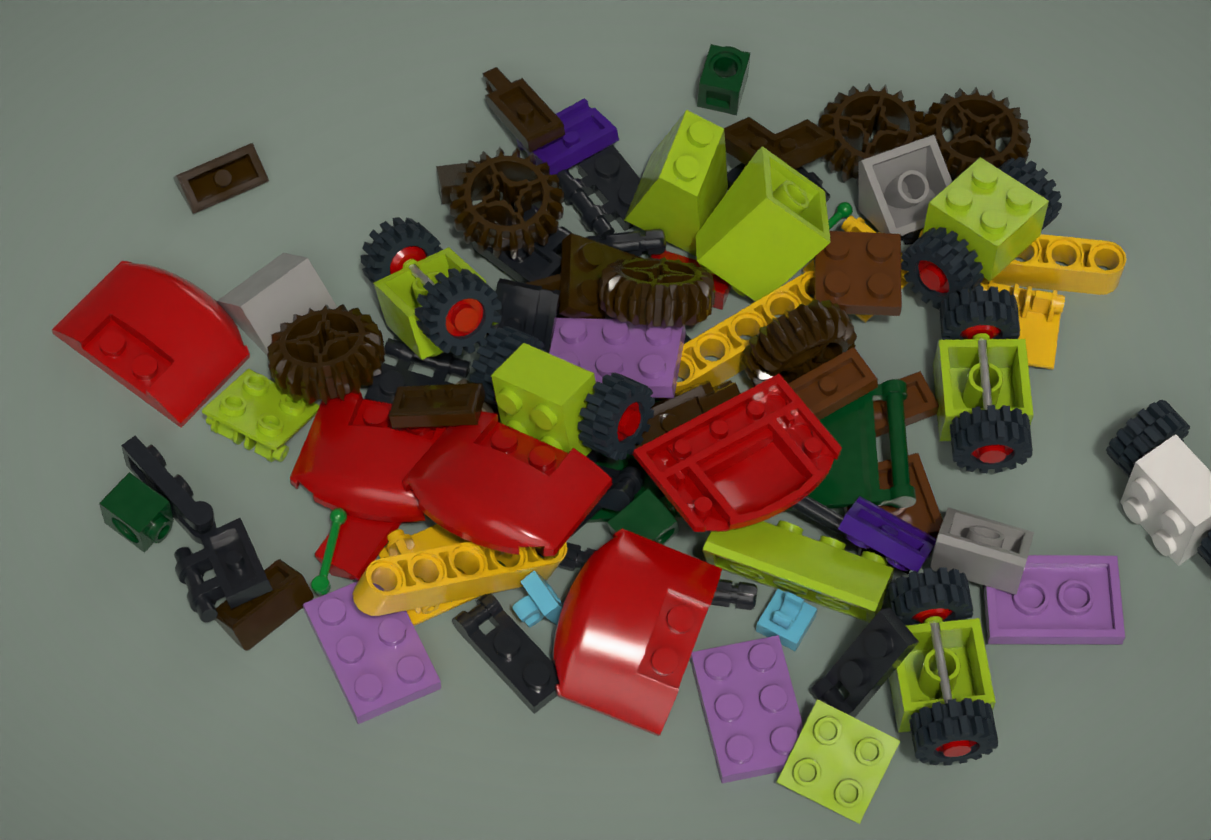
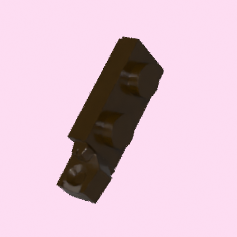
[482,67,565,152]
[635,380,741,449]

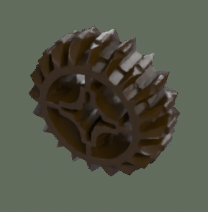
[818,83,928,187]
[920,87,1031,181]
[450,147,564,259]
[598,257,716,329]
[742,300,857,386]
[267,304,385,405]

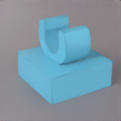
[512,571,563,627]
[756,588,818,651]

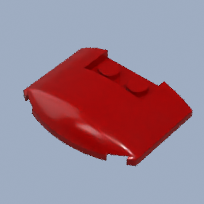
[52,261,250,428]
[633,374,842,532]
[290,392,449,522]
[402,411,612,556]
[553,528,722,736]

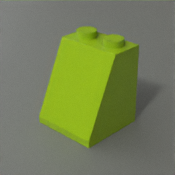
[625,109,728,257]
[695,146,831,302]

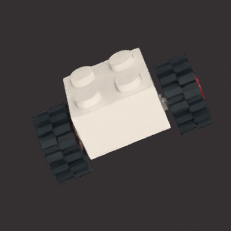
[1106,399,1211,567]

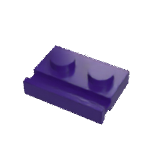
[516,98,619,175]
[838,496,937,573]

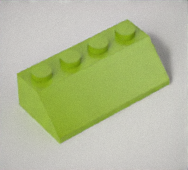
[703,520,894,623]

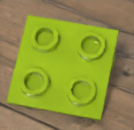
[202,369,320,462]
[776,699,900,824]

